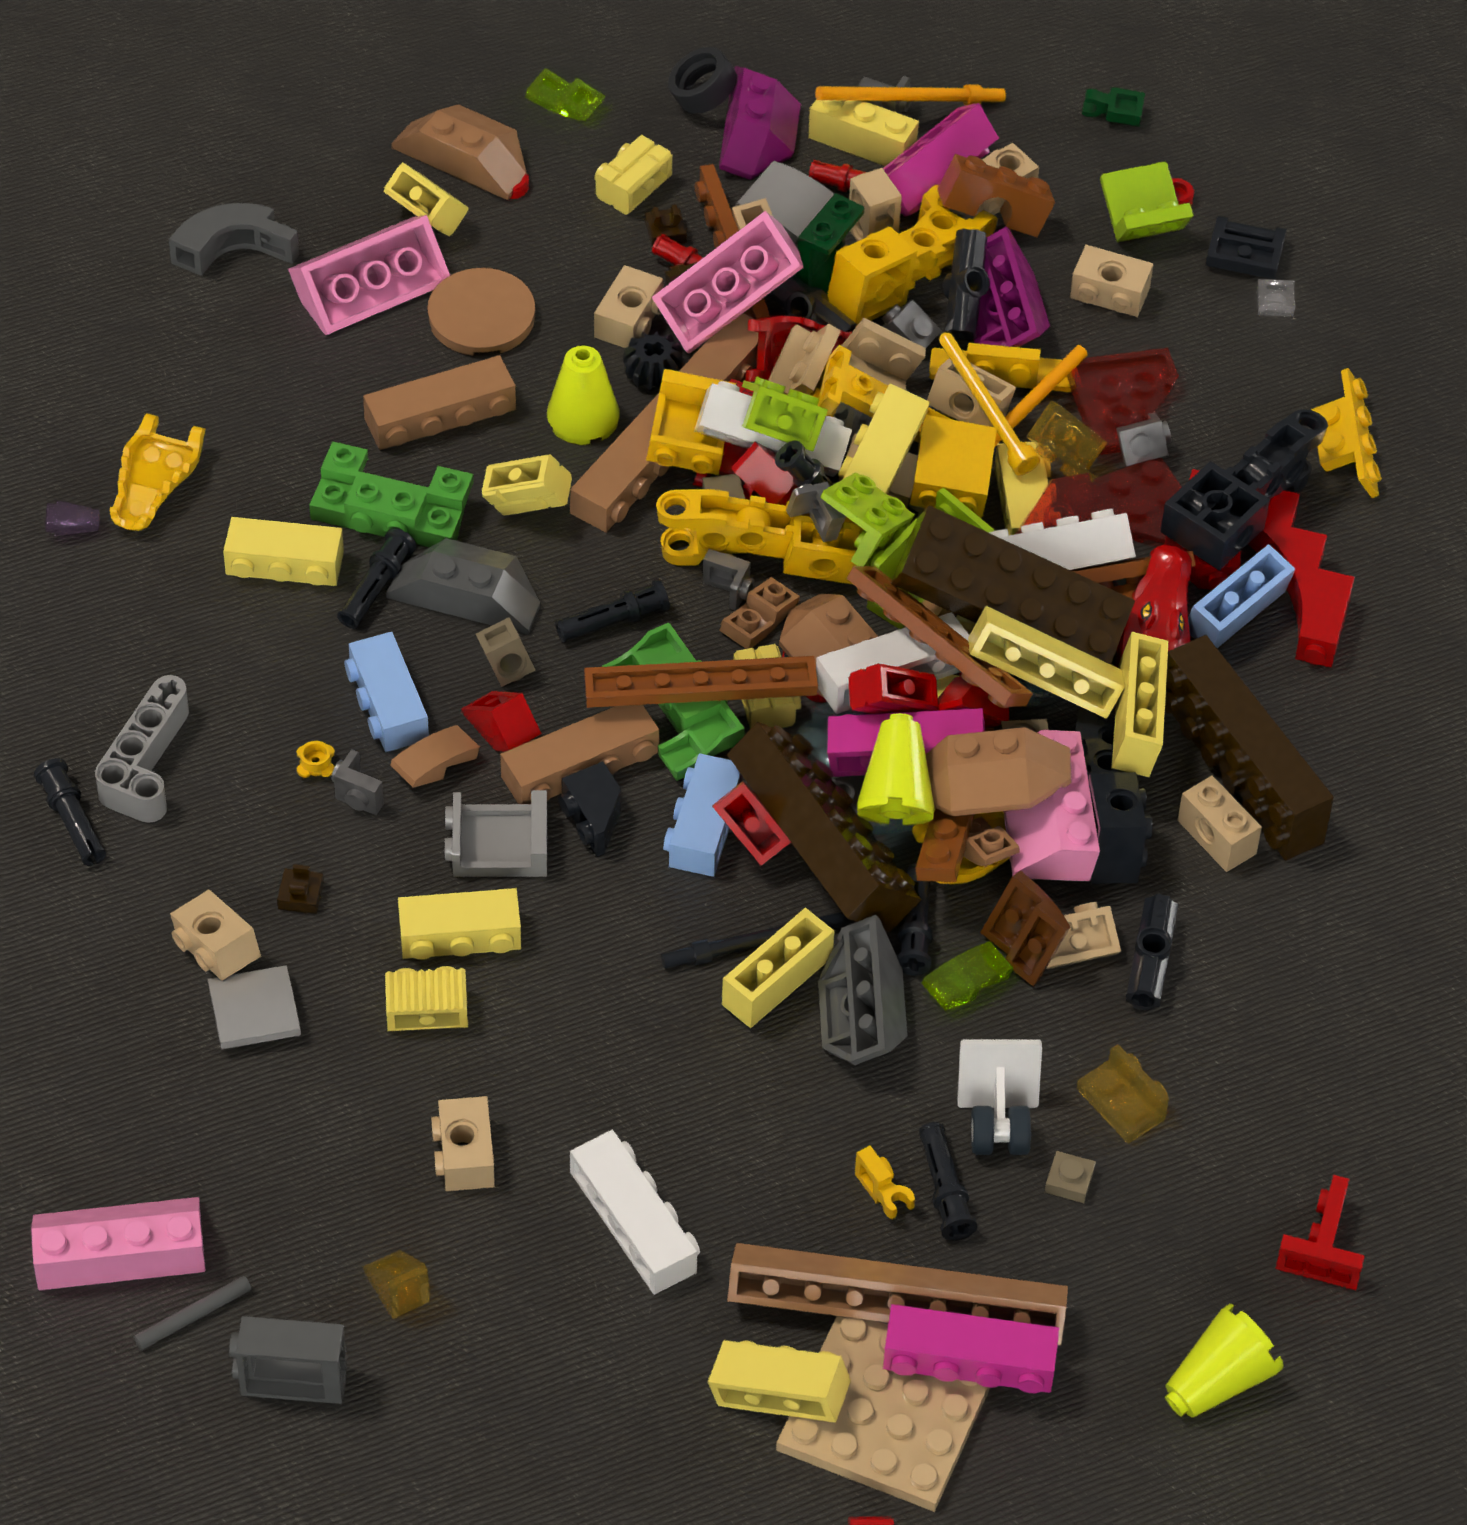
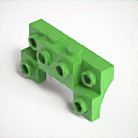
[309,442,474,547]
[602,622,745,781]

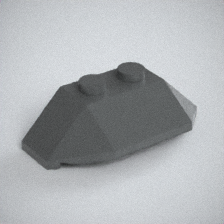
[386,538,540,635]
[818,915,908,1065]

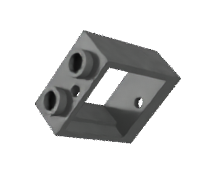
[230,1316,348,1404]

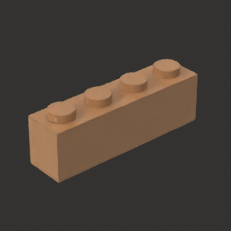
[363,355,516,450]
[500,705,659,804]

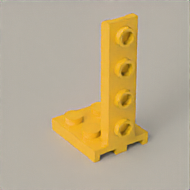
[809,345,950,443]

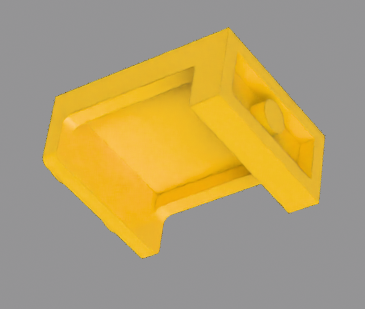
[646,369,736,475]
[910,415,997,518]

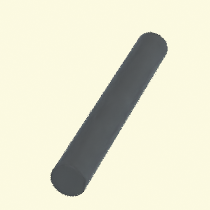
[134,1276,252,1350]

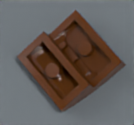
[980,871,1070,986]

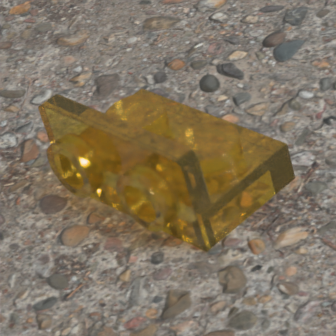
[1026,401,1107,483]
[1076,1044,1169,1144]

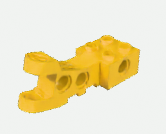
[827,185,998,328]
[656,488,864,585]

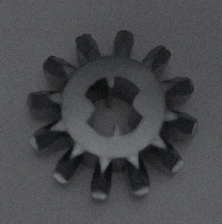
[623,330,684,391]

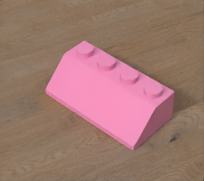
[652,211,803,354]
[288,215,450,335]
[1003,730,1100,882]
[31,1197,206,1290]

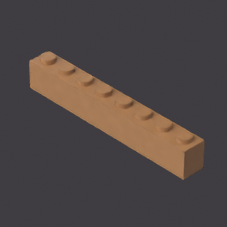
[570,313,758,533]
[727,1243,1068,1345]

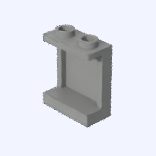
[445,790,547,877]

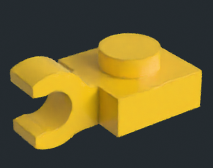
[855,1145,915,1219]

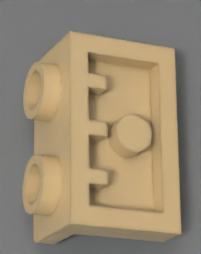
[842,318,925,390]
[768,324,841,395]
[1046,902,1121,969]

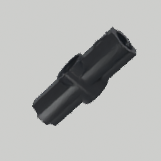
[943,229,990,341]
[768,275,856,332]
[1126,894,1179,1011]

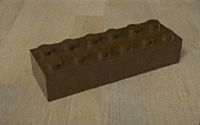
[891,505,1135,664]
[1165,635,1334,861]
[727,722,921,932]

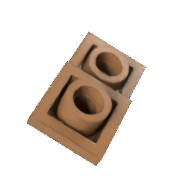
[720,577,800,649]
[390,725,480,788]
[963,816,1020,866]

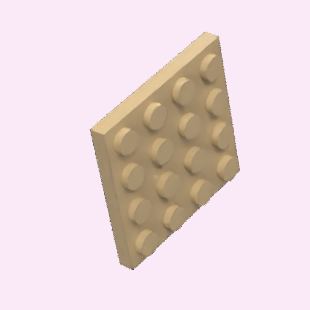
[776,1316,990,1512]

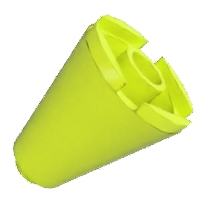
[547,346,619,445]
[857,713,935,825]
[1165,1304,1284,1418]

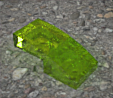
[525,68,605,121]
[921,941,1013,1011]

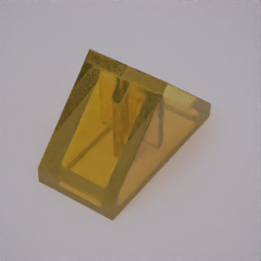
[363,1250,430,1319]

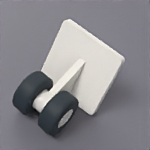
[957,1040,1042,1155]

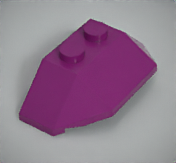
[719,66,801,180]
[973,227,1050,347]

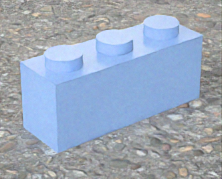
[1188,544,1295,648]
[344,632,429,752]
[663,753,743,877]

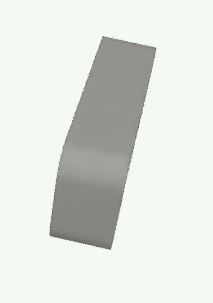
[95,675,189,823]

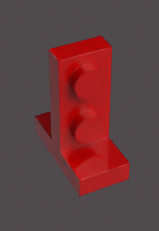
[1275,1175,1365,1290]

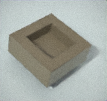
[1045,1151,1096,1203]

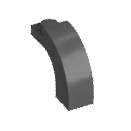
[169,203,299,276]

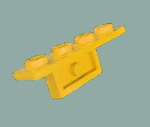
[929,343,1075,392]
[1312,368,1381,498]

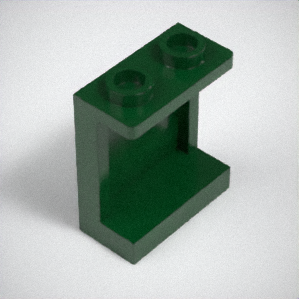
[796,193,865,295]

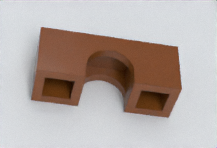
[937,154,1056,237]

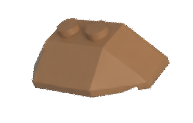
[392,104,527,200]
[779,594,878,697]
[926,727,1072,816]

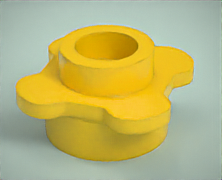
[297,741,335,778]

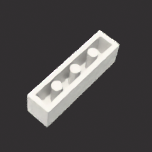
[694,381,852,477]
[989,509,1136,570]
[816,612,969,714]
[570,1129,700,1295]

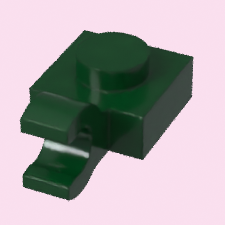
[1082,87,1145,127]

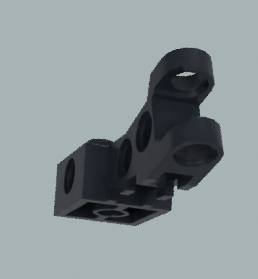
[1160,409,1328,571]
[1075,707,1152,884]

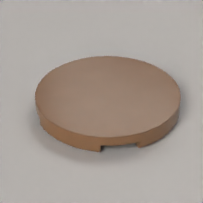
[428,268,535,356]

